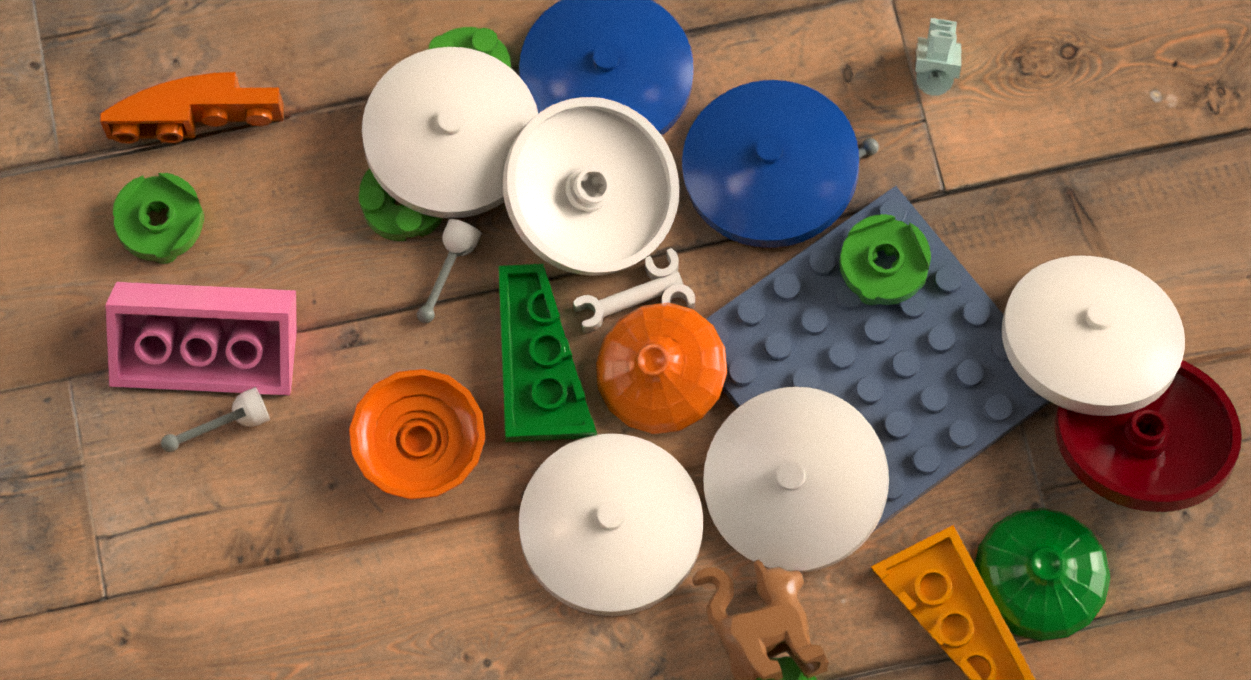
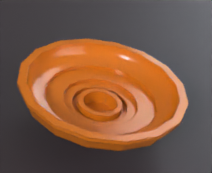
[596,303,727,434]
[349,369,486,500]

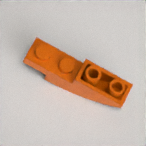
[100,72,284,143]

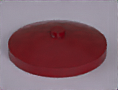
[1055,360,1242,512]

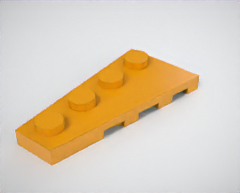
[871,525,1036,680]

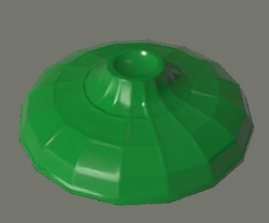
[975,508,1110,641]

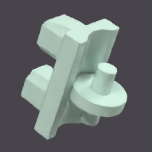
[915,18,961,96]

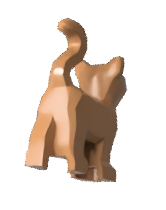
[692,560,828,680]

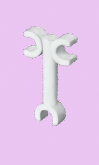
[573,248,695,333]

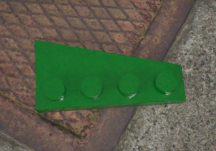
[498,264,597,442]

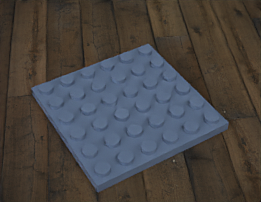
[706,186,1051,533]

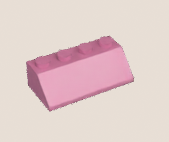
[106,282,297,395]

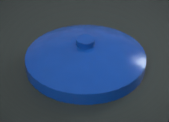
[519,0,694,136]
[682,80,859,248]

